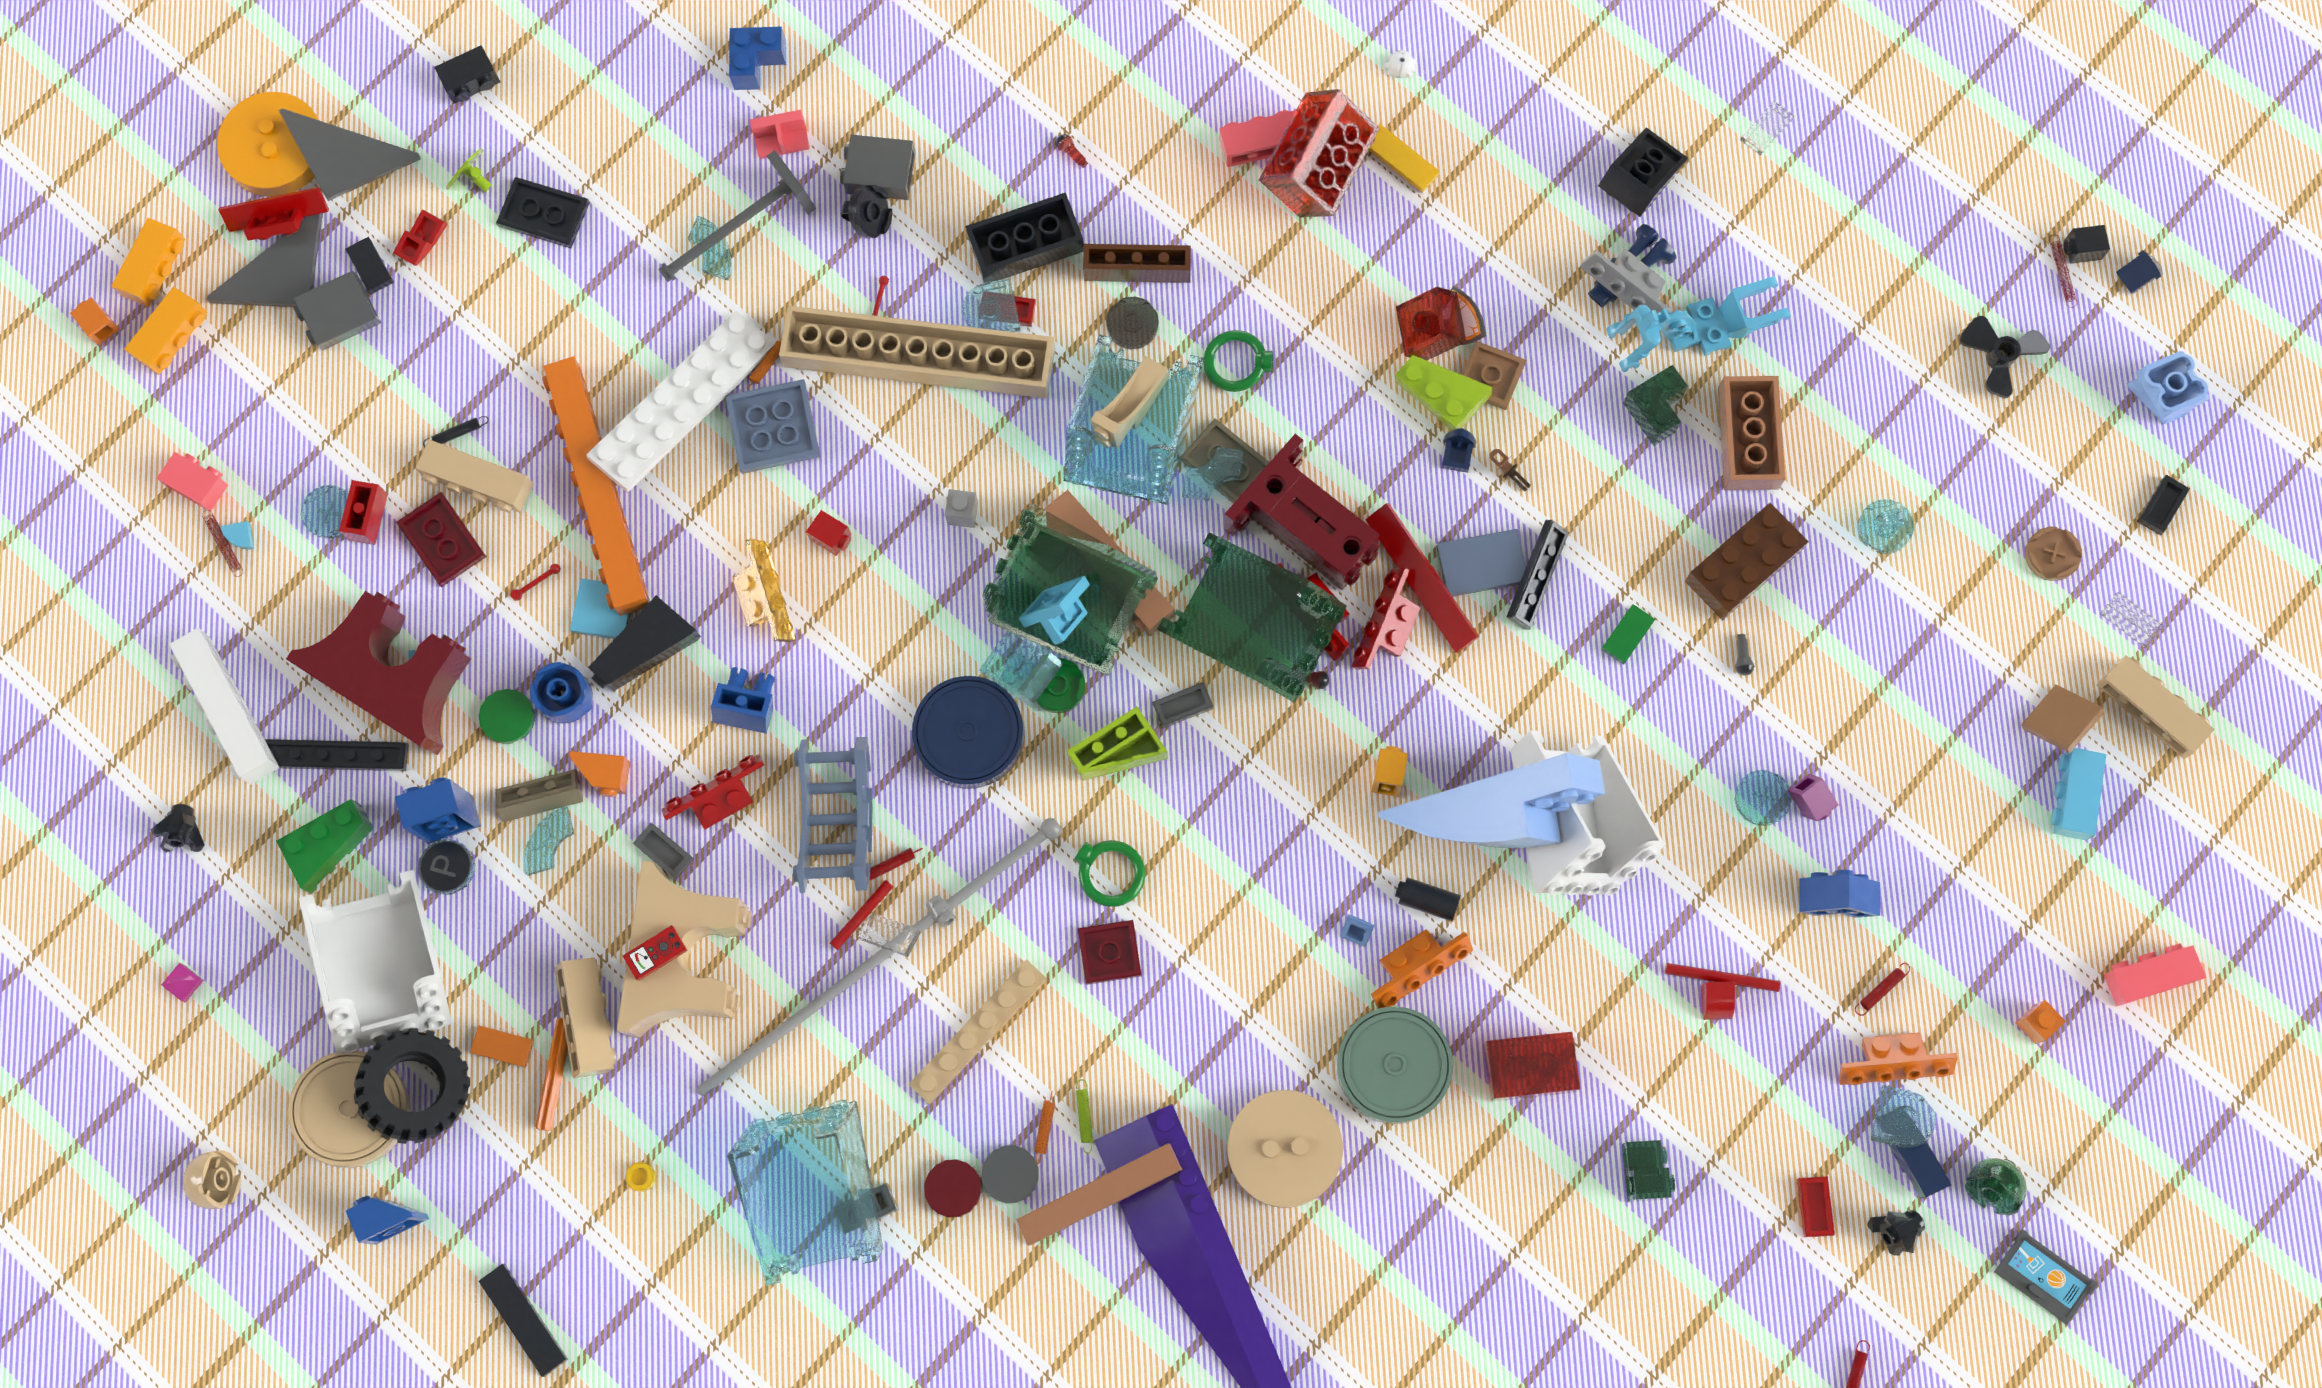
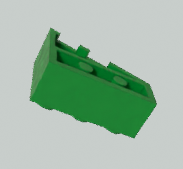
[276,799,374,894]

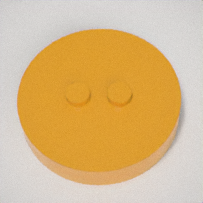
[217,92,320,197]

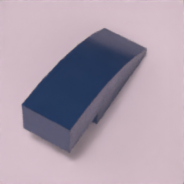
[1876,1107,1952,1199]

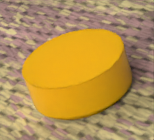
[625,1162,656,1192]

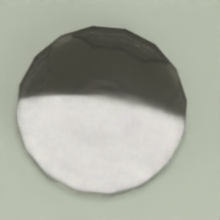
[1106,296,1159,350]

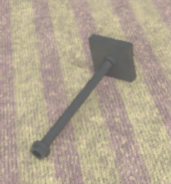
[658,150,816,282]

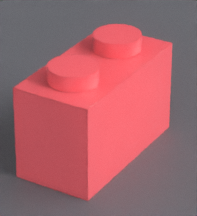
[156,452,228,512]

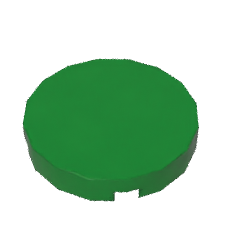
[1031,658,1085,713]
[478,689,536,744]

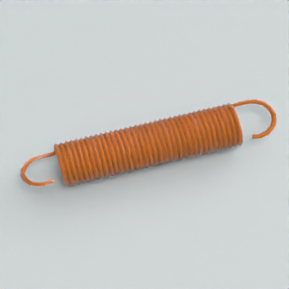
[747,338,782,390]
[1034,1091,1055,1165]

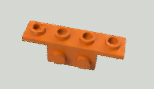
[1371,929,1473,1009]
[1838,1032,1958,1085]

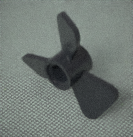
[1960,316,2050,399]

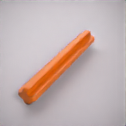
[535,1018,568,1131]

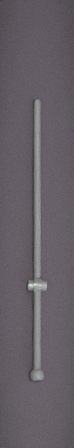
[696,818,1062,1096]

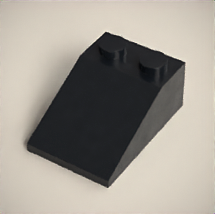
[1598,127,1688,217]

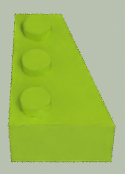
[1395,355,1492,430]
[1067,706,1168,781]

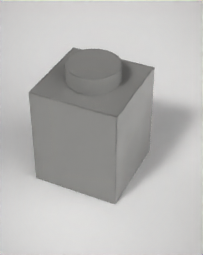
[945,489,978,528]

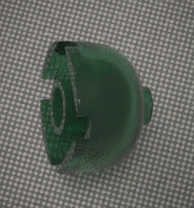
[1965,1158,2027,1216]

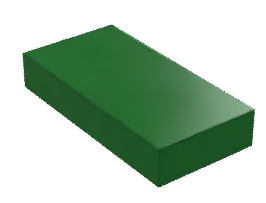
[1601,604,1656,665]

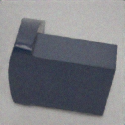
[2116,250,2163,294]
[1441,428,1477,473]

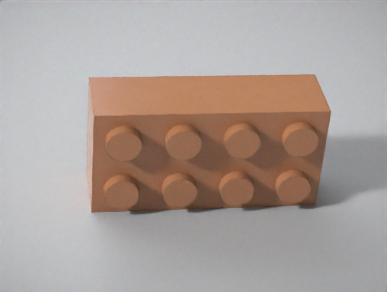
[1718,376,1785,490]

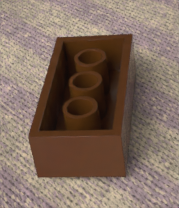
[1685,503,1809,621]

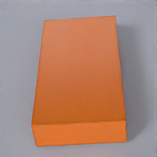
[470,1025,535,1068]

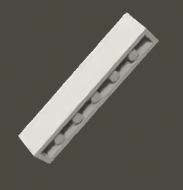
[169,627,280,785]

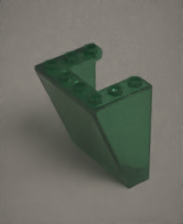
[982,504,1158,676]
[1157,532,1347,703]

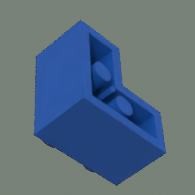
[729,26,787,90]
[1799,870,1880,918]

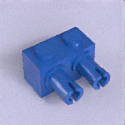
[711,667,775,734]

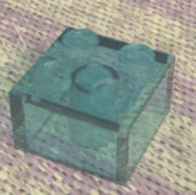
[979,626,1063,708]

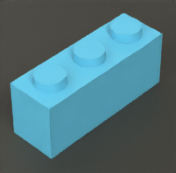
[2051,748,2107,841]

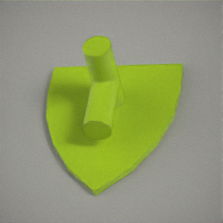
[446,148,492,193]

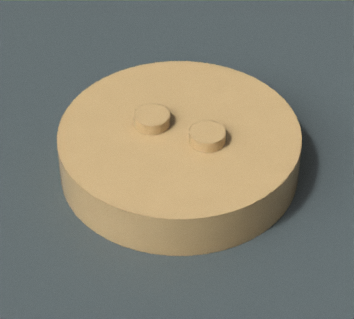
[288,1051,410,1168]
[1227,1090,1343,1208]

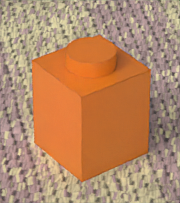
[70,297,120,346]
[2015,1000,2066,1044]

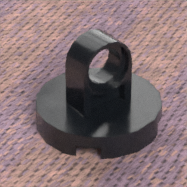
[840,185,893,239]

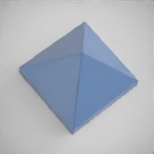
[1340,914,1375,947]

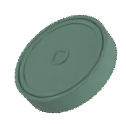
[1337,1007,1453,1124]

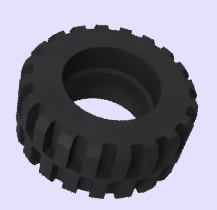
[354,1028,470,1144]

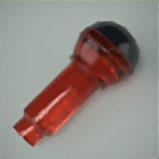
[1056,134,1088,168]
[1287,669,1329,690]

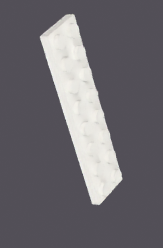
[586,310,776,493]

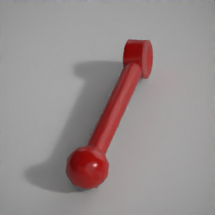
[872,275,889,316]
[510,564,561,601]

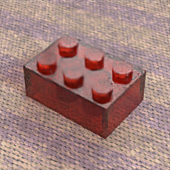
[1483,1031,1581,1102]

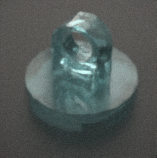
[1857,499,1914,554]

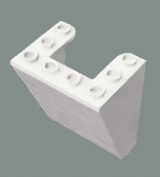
[1510,730,1666,896]
[299,870,452,1054]

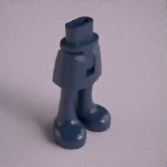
[1588,224,1677,308]

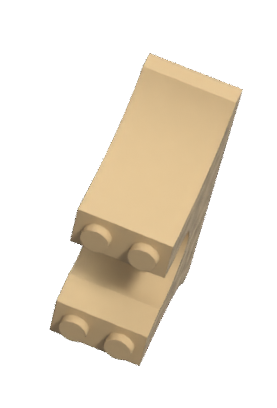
[617,861,752,1038]

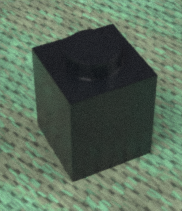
[2063,225,2110,264]

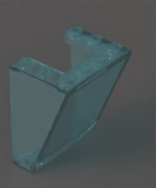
[1063,334,1204,505]
[727,1100,884,1286]

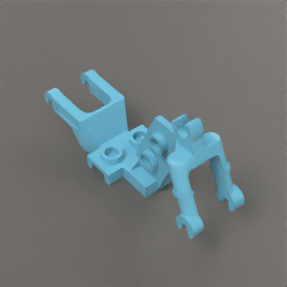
[1606,276,1791,373]

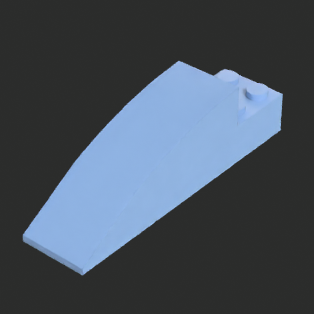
[1378,753,1605,848]

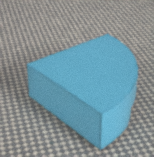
[221,521,254,550]

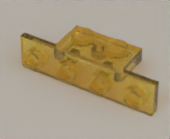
[732,538,795,643]

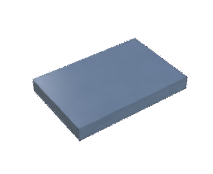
[1436,529,1526,597]

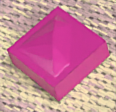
[161,962,204,1003]

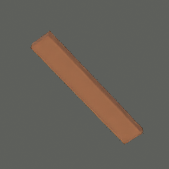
[1016,1143,1182,1246]

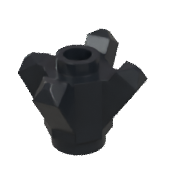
[150,804,205,852]
[1867,1210,1925,1256]

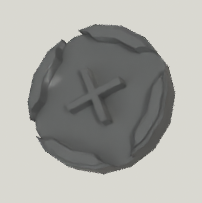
[982,1145,1039,1204]

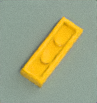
[1362,123,1440,193]

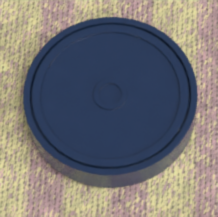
[912,676,1025,789]

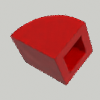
[1701,982,1735,1020]

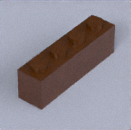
[1083,244,1191,283]

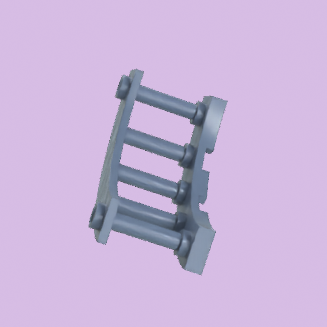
[793,737,873,893]

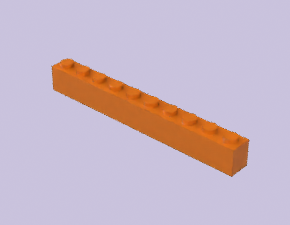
[542,356,650,616]

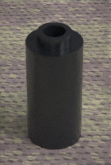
[1394,877,1461,922]

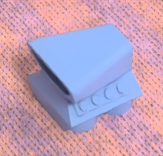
[2126,351,2210,424]

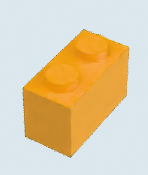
[1371,746,1408,797]

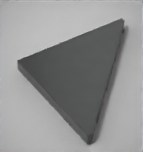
[279,108,421,201]
[206,213,323,307]

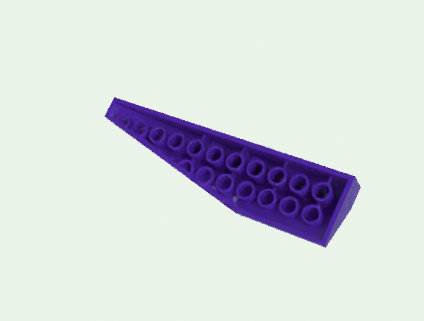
[1094,1104,1292,1388]

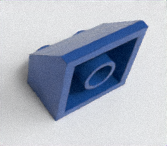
[345,1196,429,1245]

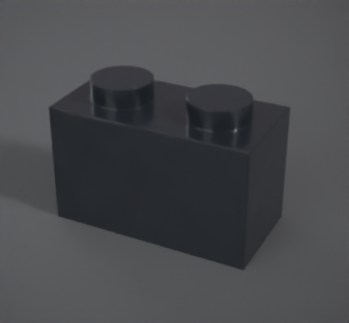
[434,45,501,104]

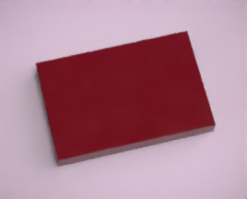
[396,492,487,588]

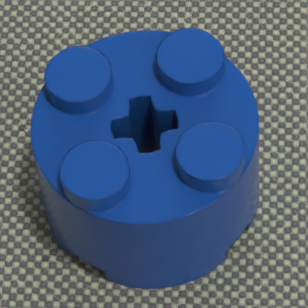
[530,662,593,724]

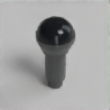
[1735,634,1755,676]

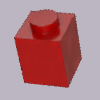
[806,510,852,556]

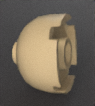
[183,1150,241,1209]

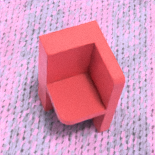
[750,110,810,159]

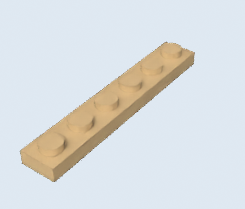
[908,959,1047,1105]

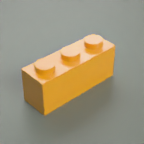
[111,218,186,307]
[124,286,208,375]

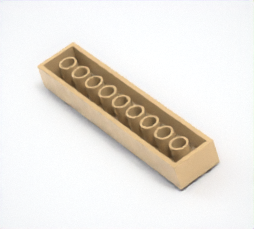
[779,306,1055,399]

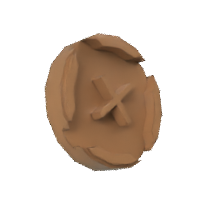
[2025,526,2082,581]

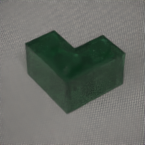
[1623,365,1688,446]
[1622,1140,1675,1202]

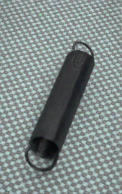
[423,416,489,447]

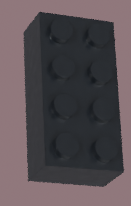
[965,192,1084,285]

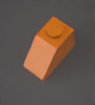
[569,751,630,798]

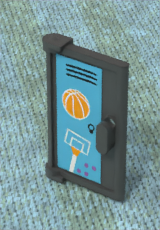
[1994,1229,2098,1325]

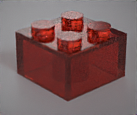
[1396,286,1467,360]

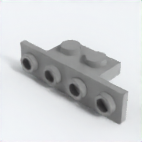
[1580,249,1674,314]

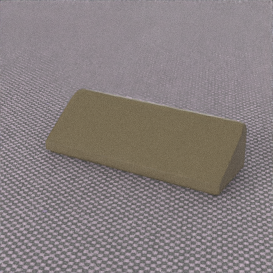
[495,769,583,822]

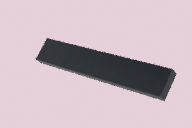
[265,739,409,771]

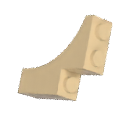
[1090,356,1170,449]

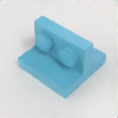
[1018,576,1090,645]

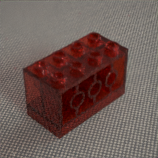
[1258,89,1379,218]

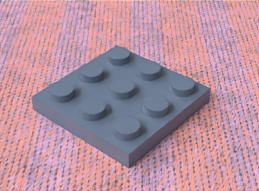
[725,379,821,474]

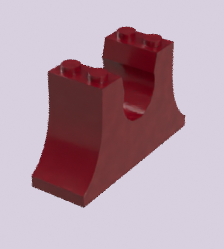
[286,590,471,755]

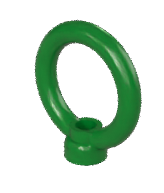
[1203,330,1273,392]
[1074,840,1146,907]

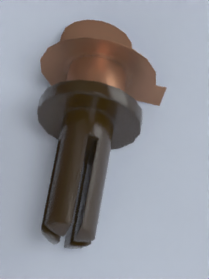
[1490,449,1531,491]

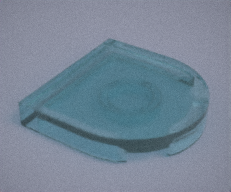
[962,278,1021,332]
[1871,1085,1936,1148]

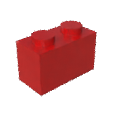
[339,480,388,545]

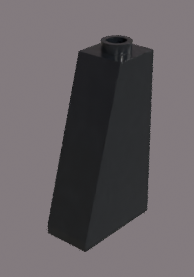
[588,595,701,691]

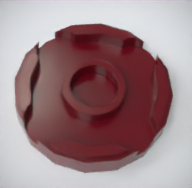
[924,1159,982,1218]

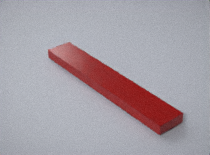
[1365,503,1480,653]

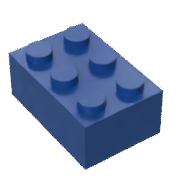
[395,777,481,844]

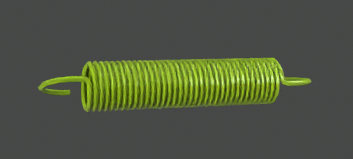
[1076,1079,1093,1154]

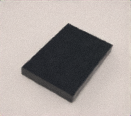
[496,177,590,249]

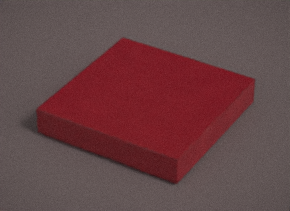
[1078,920,1142,985]

